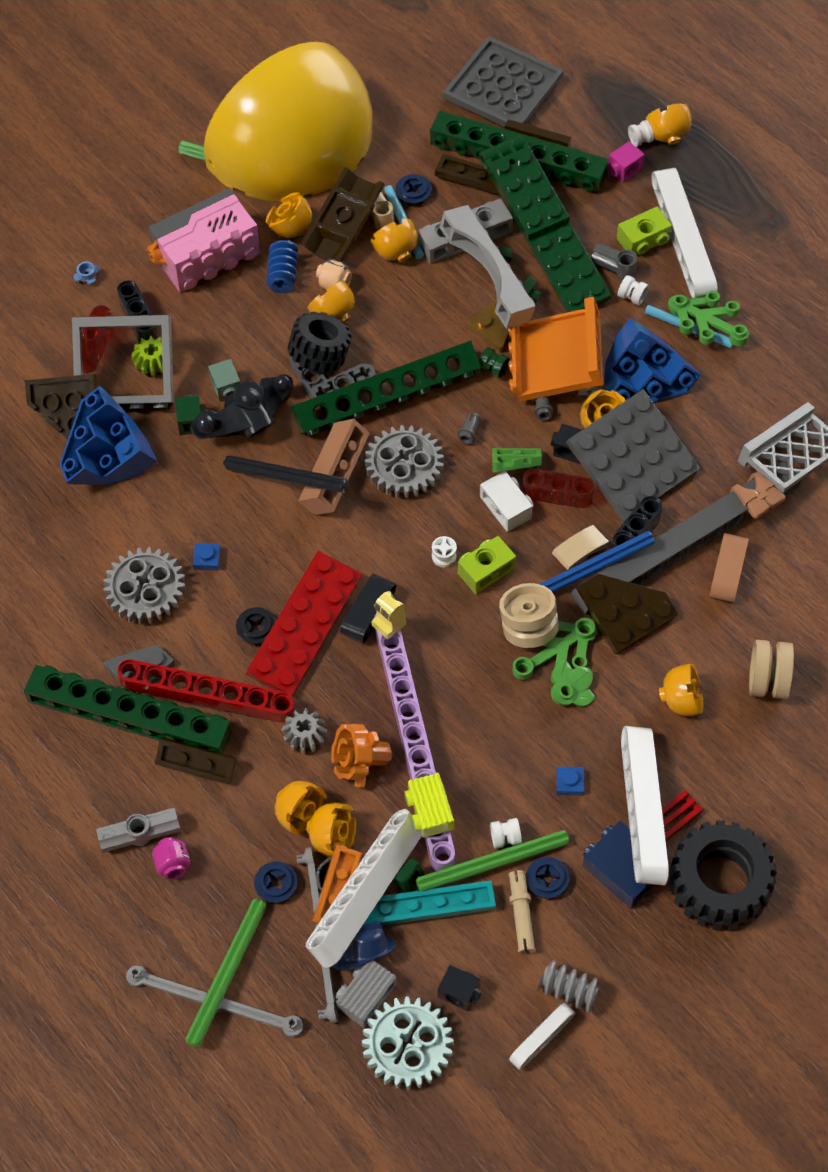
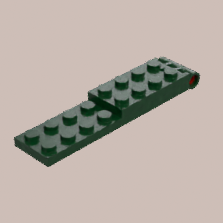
[479,135,611,313]

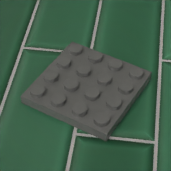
[443,36,563,127]
[566,389,700,522]

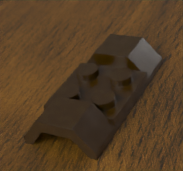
[302,167,385,262]

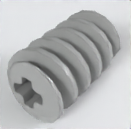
[537,960,599,1013]

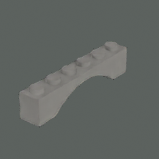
[440,205,535,329]

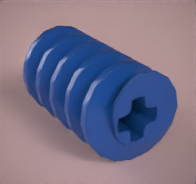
[266,240,298,293]

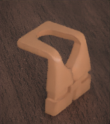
[730,471,786,519]

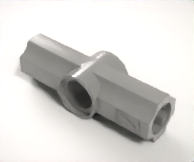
[96,807,181,853]

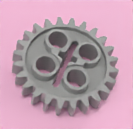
[365,425,444,498]
[103,547,186,624]

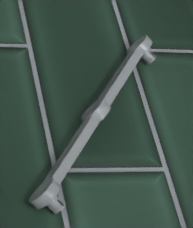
[296,847,339,1024]
[126,966,303,1038]

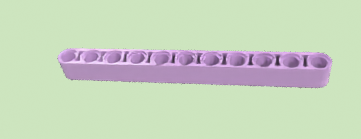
[375,613,455,872]

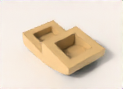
[552,525,609,570]

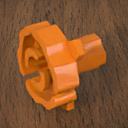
[331,724,392,787]

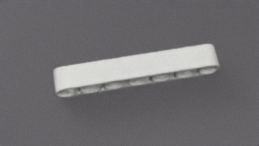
[652,168,717,298]
[621,726,669,885]
[306,809,422,968]

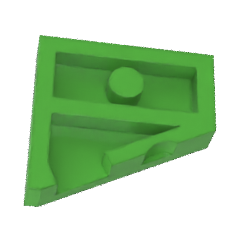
[492,448,542,472]

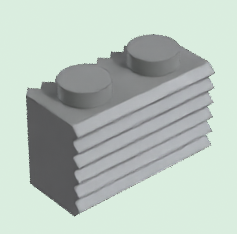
[335,960,397,1028]

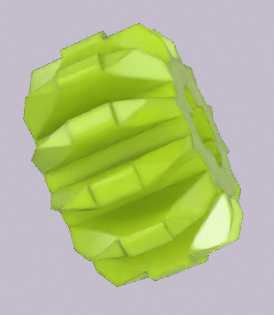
[132,336,173,377]

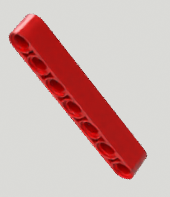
[117,659,294,722]

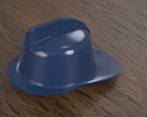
[332,921,395,971]

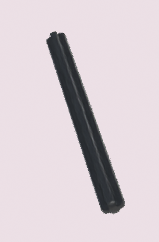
[223,455,349,493]

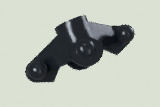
[191,374,293,439]

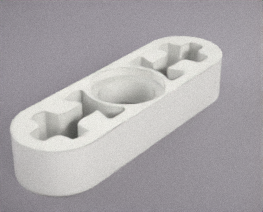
[509,1003,575,1070]

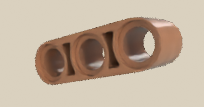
[709,533,749,603]

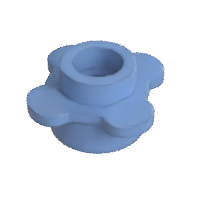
[74,261,100,285]

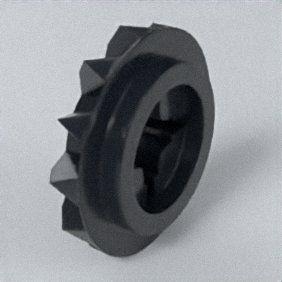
[236,607,276,646]

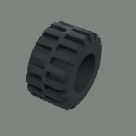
[287,312,352,373]

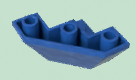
[605,318,702,402]
[59,386,157,485]

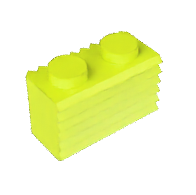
[404,773,454,838]

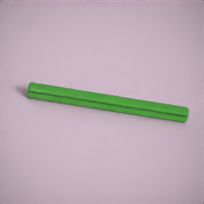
[416,830,569,891]
[186,899,266,1048]

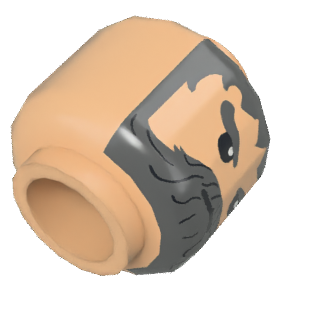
[316,259,352,289]

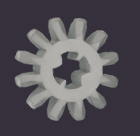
[282,708,327,755]

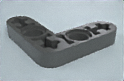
[289,356,375,401]

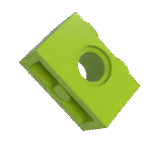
[617,206,672,255]
[458,536,516,595]

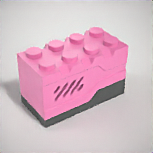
[147,188,260,293]

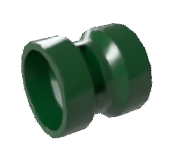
[479,347,510,378]

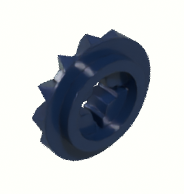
[396,174,432,206]
[526,857,569,900]
[254,861,298,904]

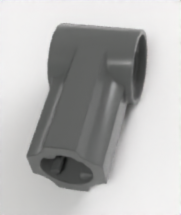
[591,243,637,280]

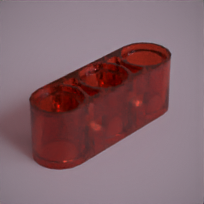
[81,305,114,373]
[522,469,594,508]

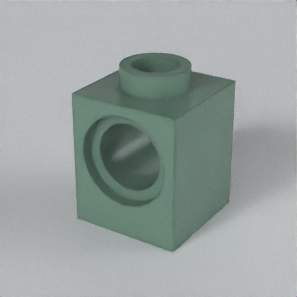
[208,359,240,402]

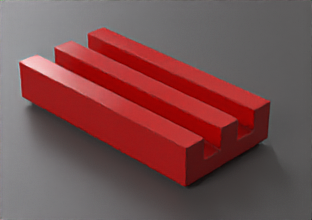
[662,790,704,842]

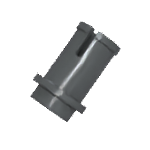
[534,396,554,421]
[458,413,481,444]

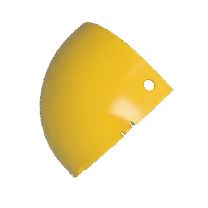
[204,42,373,201]

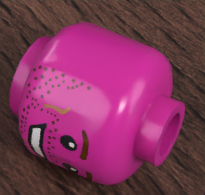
[152,837,190,880]

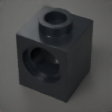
[550,424,582,464]
[438,965,482,1012]

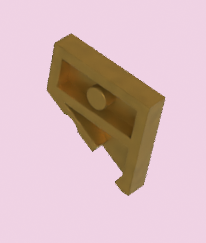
[468,298,509,353]

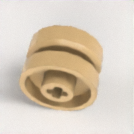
[499,583,559,648]
[749,639,794,699]

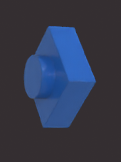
[193,543,221,571]
[556,767,584,796]

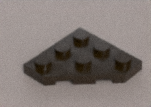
[24,374,98,439]
[575,574,678,653]

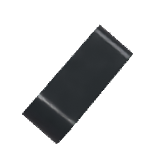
[117,280,158,343]
[611,496,662,549]
[340,573,397,644]

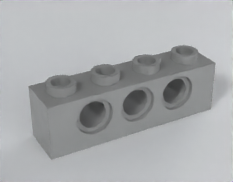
[418,198,513,264]

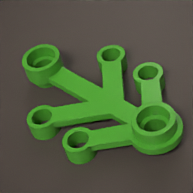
[668,291,749,346]
[512,618,597,684]

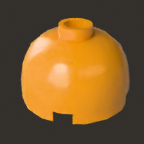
[646,104,691,145]
[266,192,312,238]
[370,218,418,262]
[307,281,355,324]
[580,389,626,428]
[659,664,703,716]
[275,780,327,836]
[307,803,356,857]

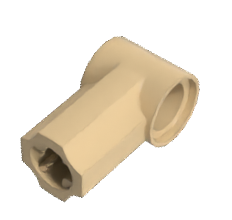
[370,193,394,230]

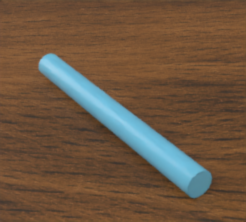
[384,185,424,259]
[645,305,733,348]

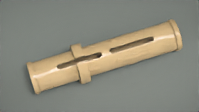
[508,870,536,955]

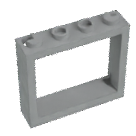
[72,315,174,409]

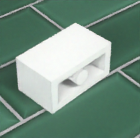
[480,471,534,532]

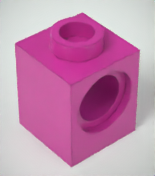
[608,141,644,182]

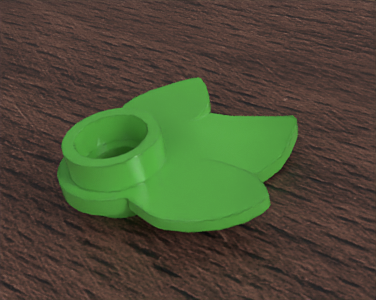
[551,659,595,707]

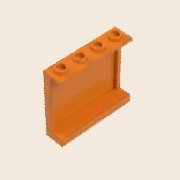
[508,297,604,402]

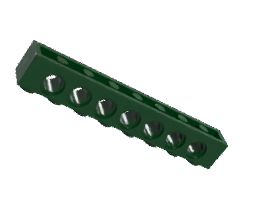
[430,110,609,193]
[290,340,481,436]
[24,664,232,753]

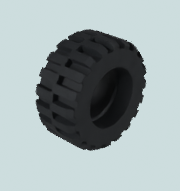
[669,820,777,931]

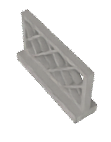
[738,402,828,493]

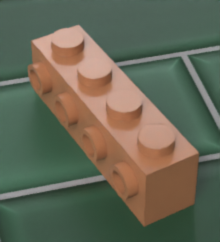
[298,419,370,515]

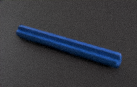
[540,531,655,593]

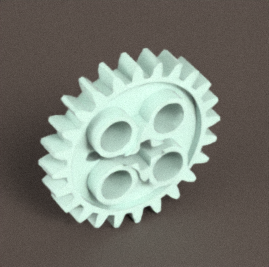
[362,997,453,1090]

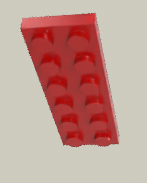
[245,550,362,696]

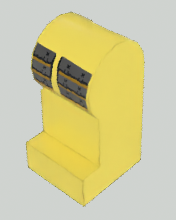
[372,591,406,640]

